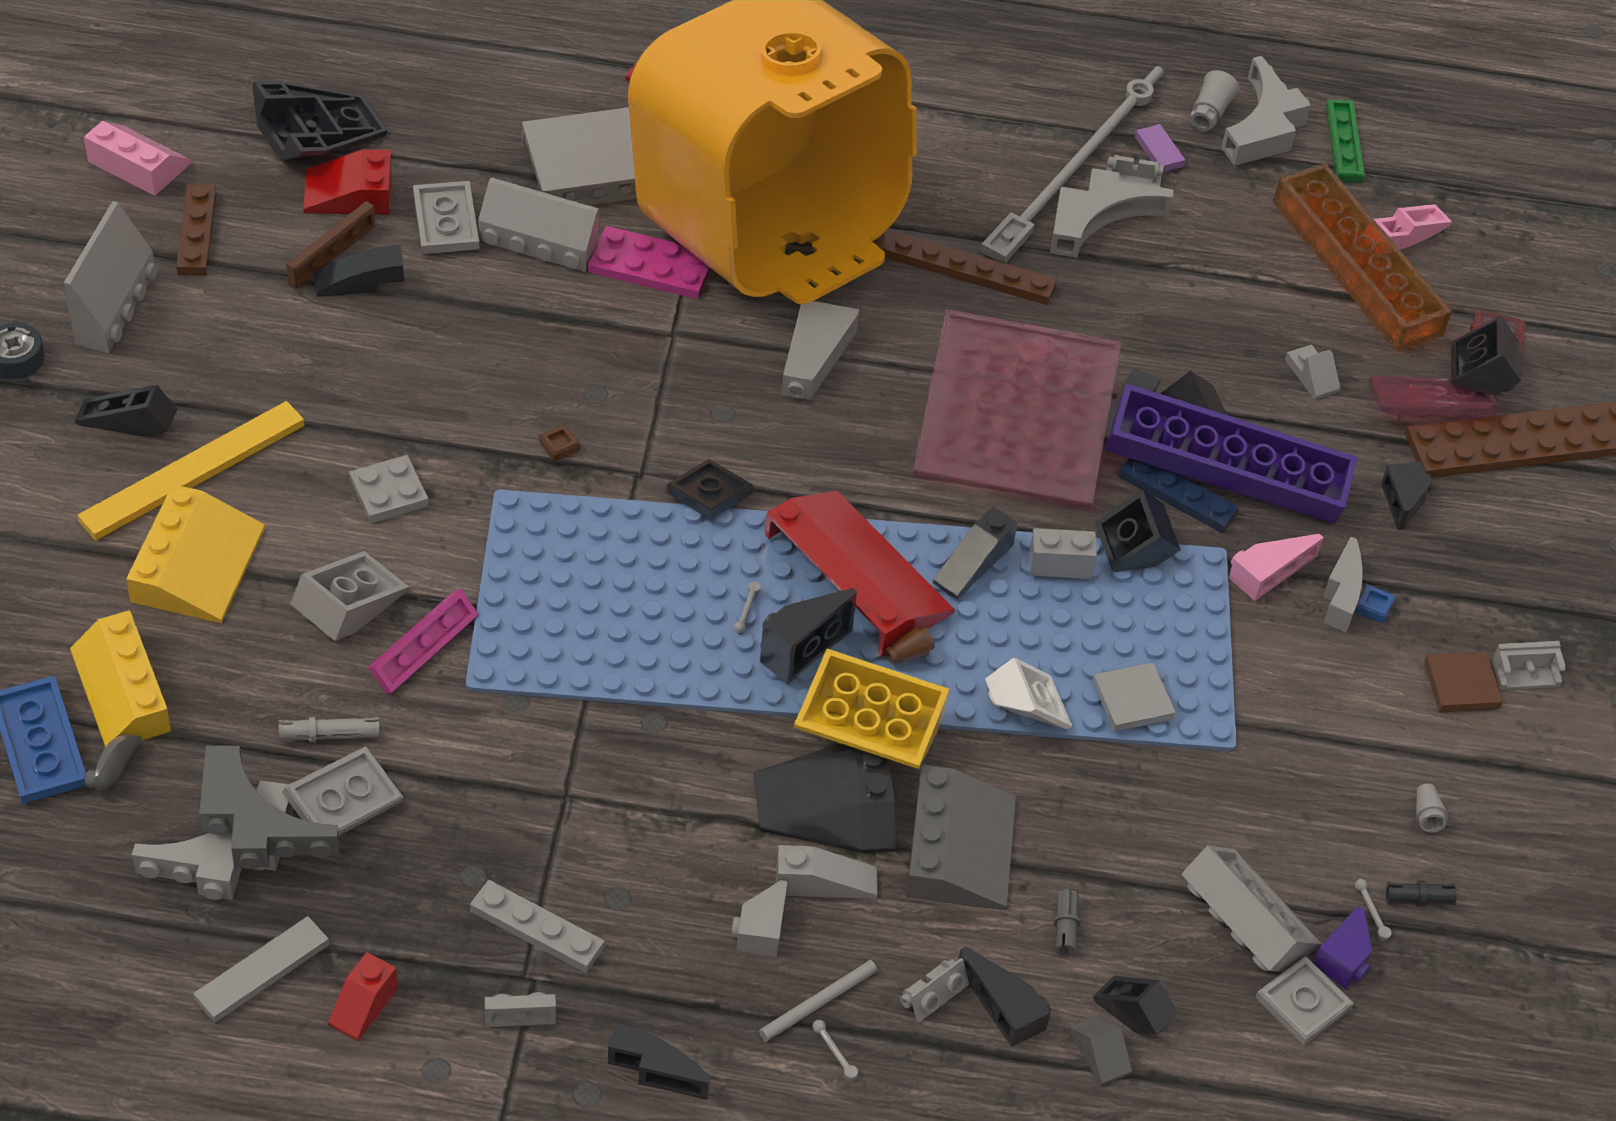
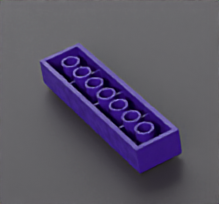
[1105,383,1358,524]

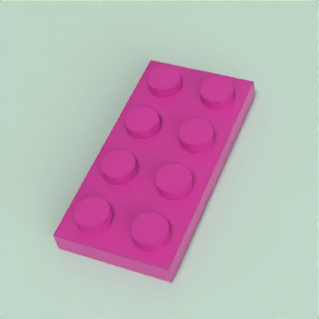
[588,226,711,299]

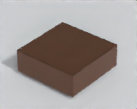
[539,424,580,462]

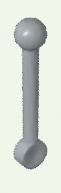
[733,581,761,633]
[1355,879,1391,941]
[812,1020,858,1081]

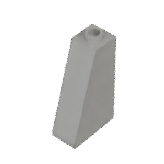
[781,301,859,400]

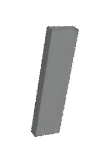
[193,916,329,1023]

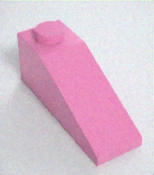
[1229,534,1324,601]

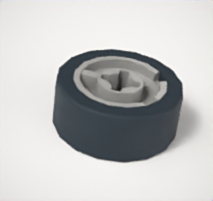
[0,322,45,379]

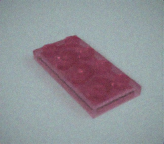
[1369,376,1499,418]

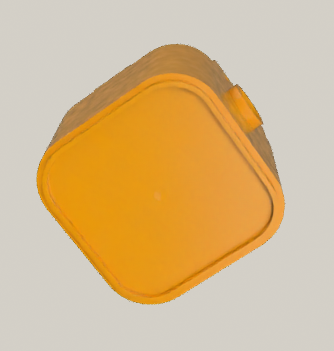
[628,0,917,304]

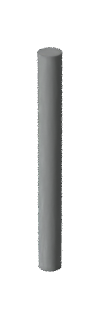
[759,960,877,1042]

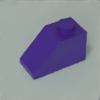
[1313,906,1372,990]

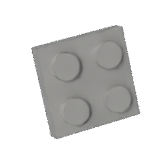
[349,455,429,524]

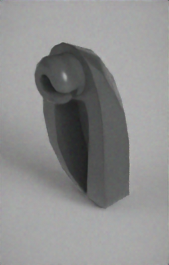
[85,734,142,792]

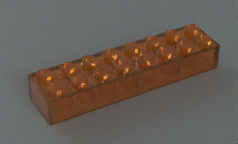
[1273,163,1452,352]

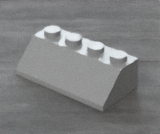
[478,177,599,272]
[1182,845,1322,972]

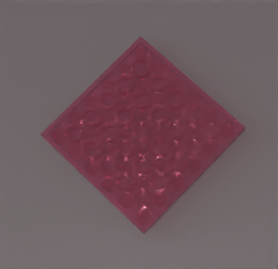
[913,309,1122,508]

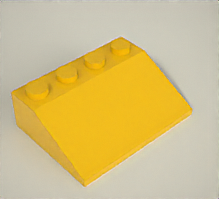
[126,484,265,624]
[794,649,950,769]

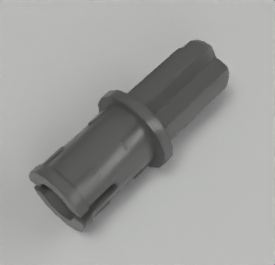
[1054,888,1081,956]

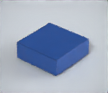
[1355,584,1396,624]

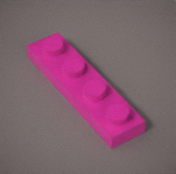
[368,589,479,693]

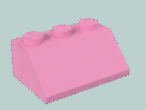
[84,121,191,196]

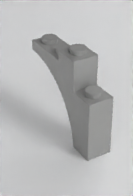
[1221,56,1311,166]
[1050,168,1174,258]
[132,780,294,900]

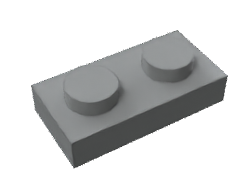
[485,992,556,1027]

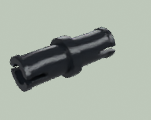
[1386,880,1457,907]

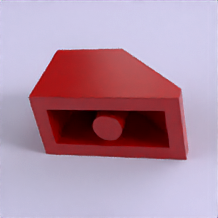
[328,952,398,1042]

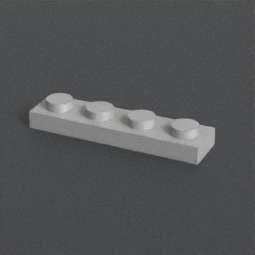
[470,880,605,973]

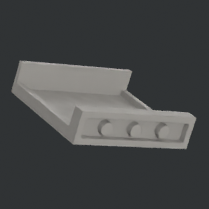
[522,107,637,205]

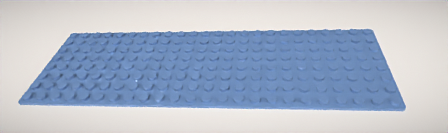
[466,489,1236,751]

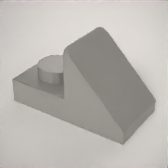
[1285,345,1341,400]

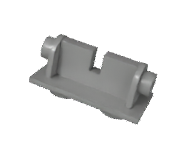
[1106,154,1164,187]
[900,958,969,1023]

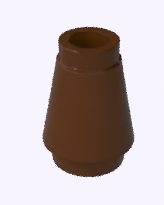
[885,626,935,665]

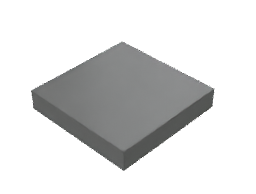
[1092,662,1176,732]
[1255,956,1354,1045]

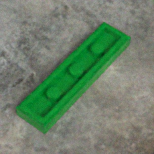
[1325,99,1365,183]

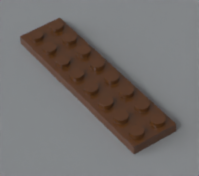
[1405,402,1616,477]

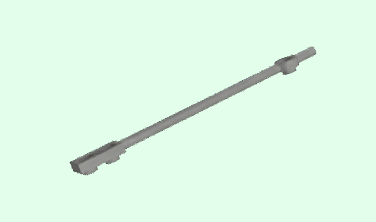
[980,66,1164,263]

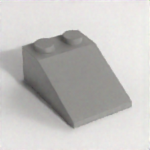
[290,551,409,641]

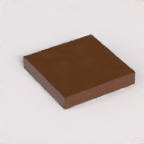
[1424,651,1503,712]

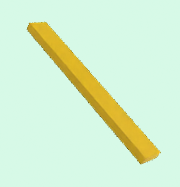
[77,401,305,541]

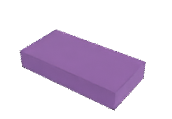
[1135,124,1185,172]

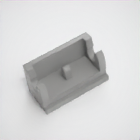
[1491,641,1565,690]

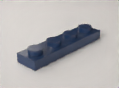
[1118,458,1239,533]

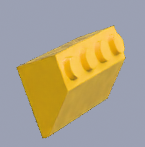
[70,610,171,747]

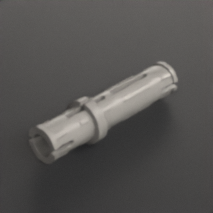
[279,717,379,743]

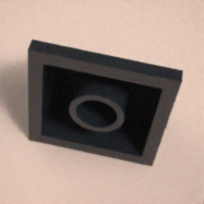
[1095,490,1181,572]

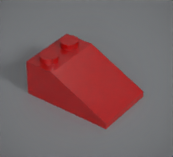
[303,149,392,215]

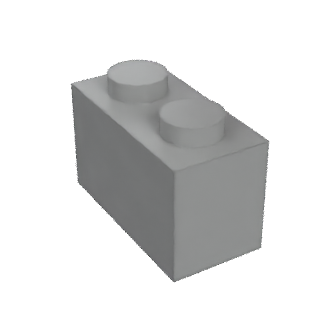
[1029,528,1097,579]

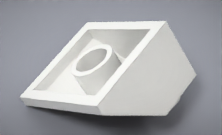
[985,658,1072,730]

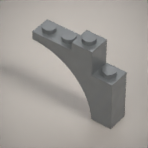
[199,746,340,869]

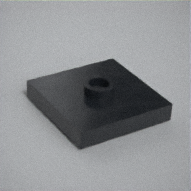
[667,459,753,519]

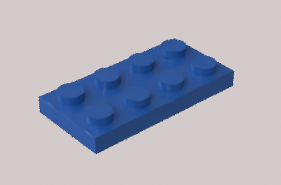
[0,675,86,804]

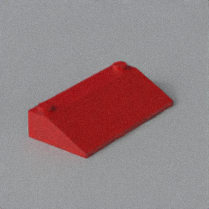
[765,491,955,657]

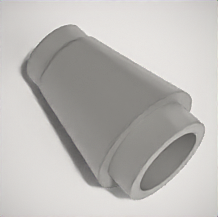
[1416,784,1449,833]

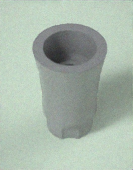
[1190,70,1239,132]

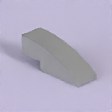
[1323,537,1363,633]

